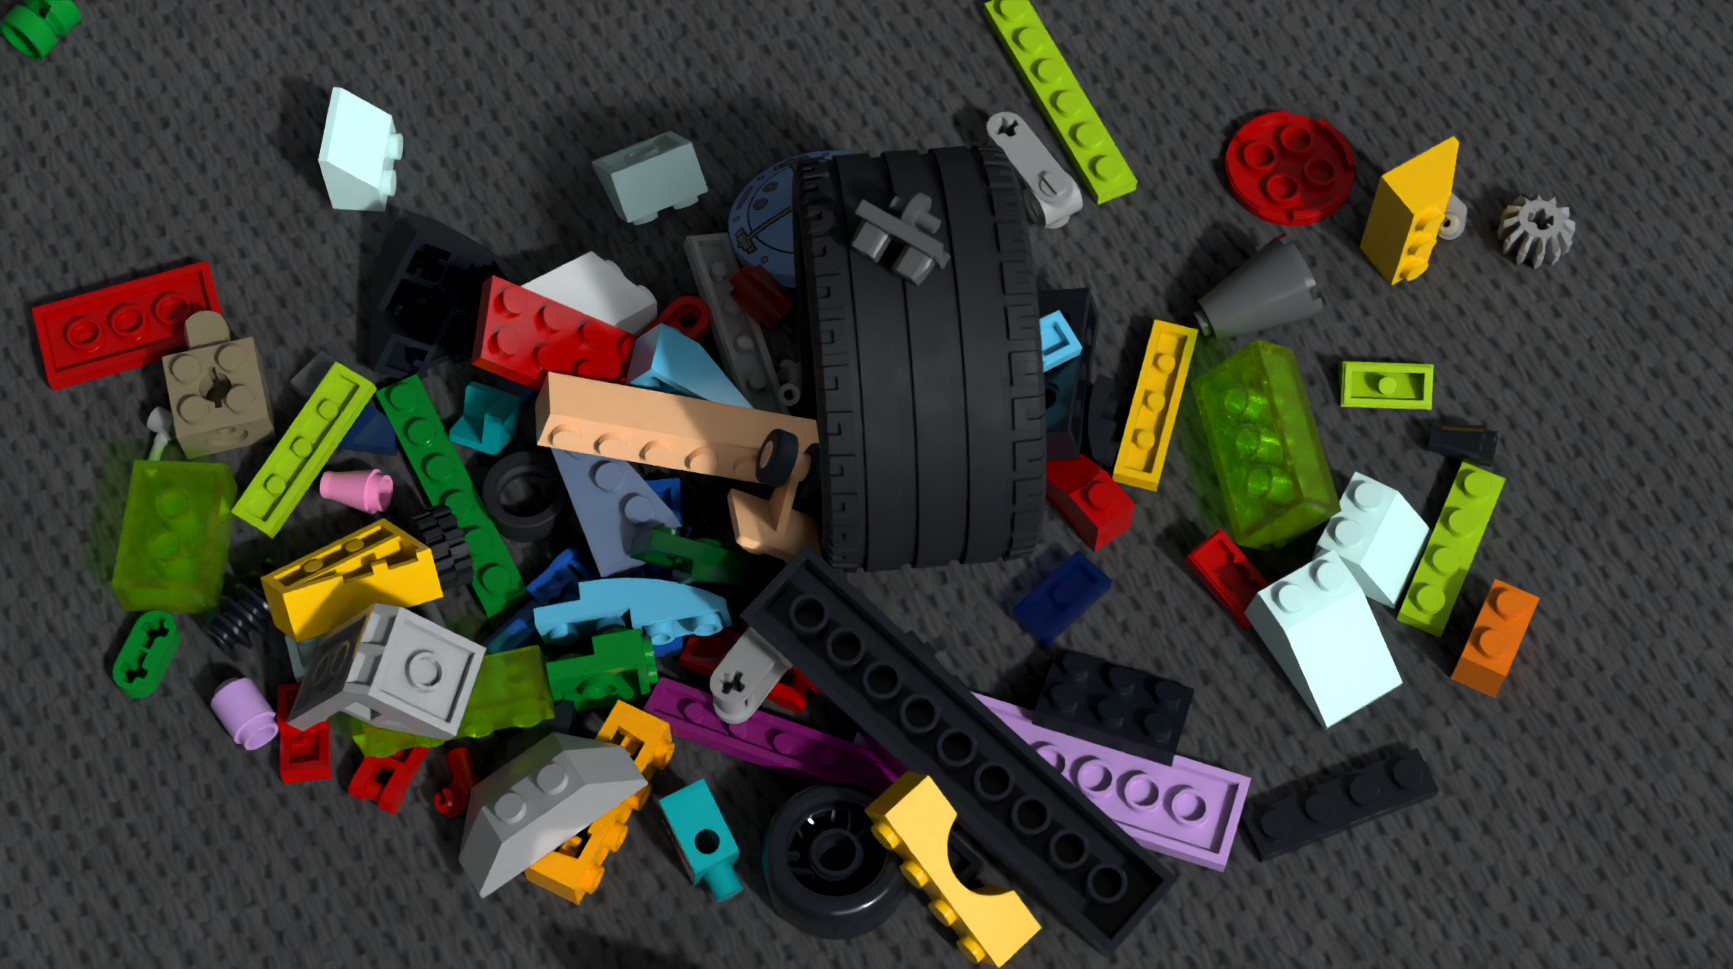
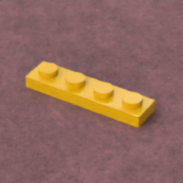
[1112,319,1198,492]

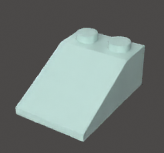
[1244,549,1403,730]

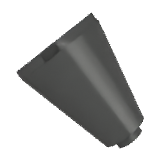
[1192,233,1324,341]

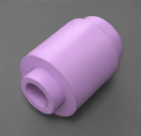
[211,677,279,750]

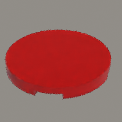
[1224,110,1355,226]

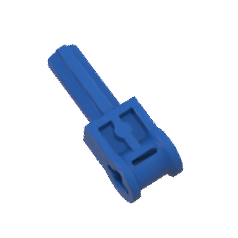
[483,547,603,663]

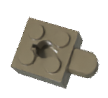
[162,310,278,459]

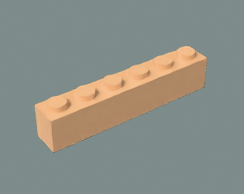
[535,372,819,484]

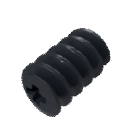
[202,558,282,662]

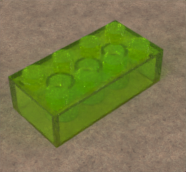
[1191,339,1342,552]

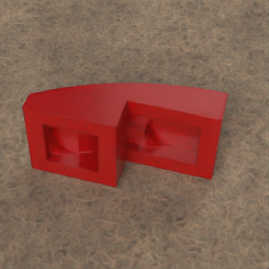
[277,683,332,784]

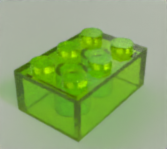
[111,460,238,614]

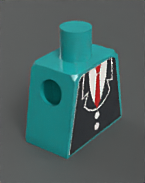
[658,778,743,903]

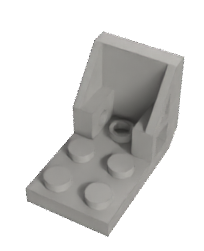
[286,603,486,740]

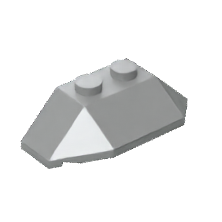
[458,732,648,899]

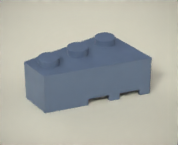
[551,448,684,579]

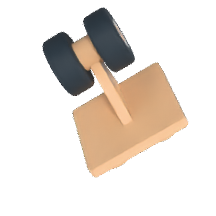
[727,429,822,564]

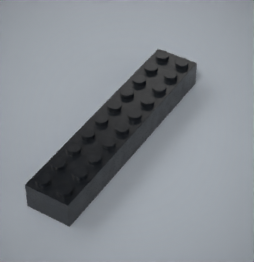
[739,544,1178,957]

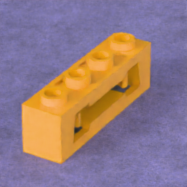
[524,699,675,905]

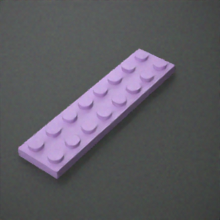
[853,691,1251,872]

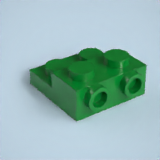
[546,627,659,714]

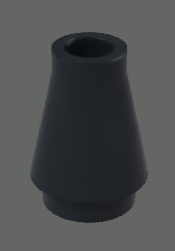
[1428,424,1498,468]

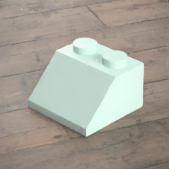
[318,87,403,212]
[591,131,708,225]
[1311,471,1433,609]

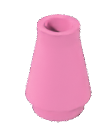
[320,469,393,515]

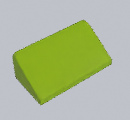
[1339,361,1434,410]

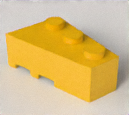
[260,518,443,642]

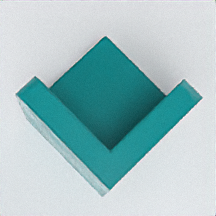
[449,381,520,457]

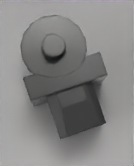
[850,192,951,287]

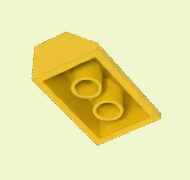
[1360,136,1459,286]

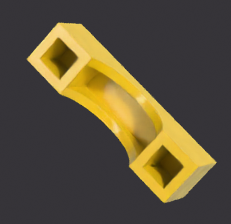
[864,771,1041,968]

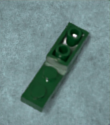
[630,526,787,595]

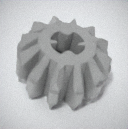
[1497,192,1575,269]

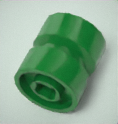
[0,0,81,62]

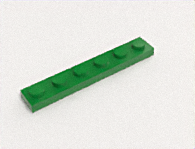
[375,374,529,618]

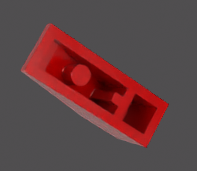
[1045,453,1135,553]

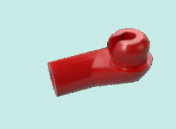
[434,747,480,818]

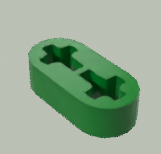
[112,610,181,699]

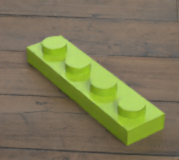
[231,361,377,540]
[1396,461,1506,638]

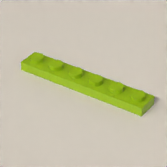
[984,0,1137,205]

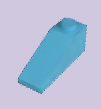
[625,323,753,409]

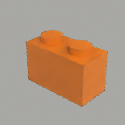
[1450,579,1540,698]

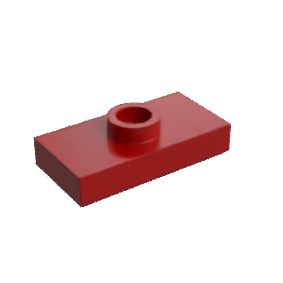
[1183,527,1270,630]

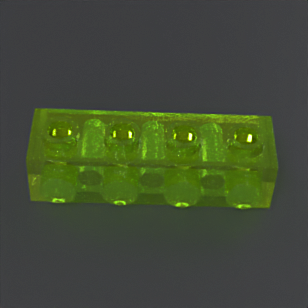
[350,645,555,758]

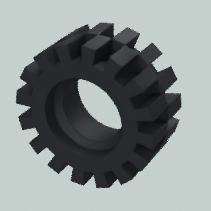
[405,503,475,593]

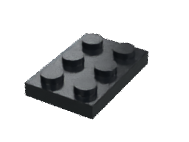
[1031,648,1195,767]

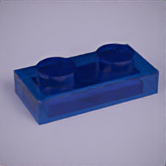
[1012,550,1112,648]

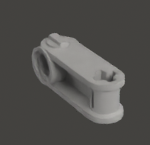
[987,112,1083,229]
[710,631,788,724]

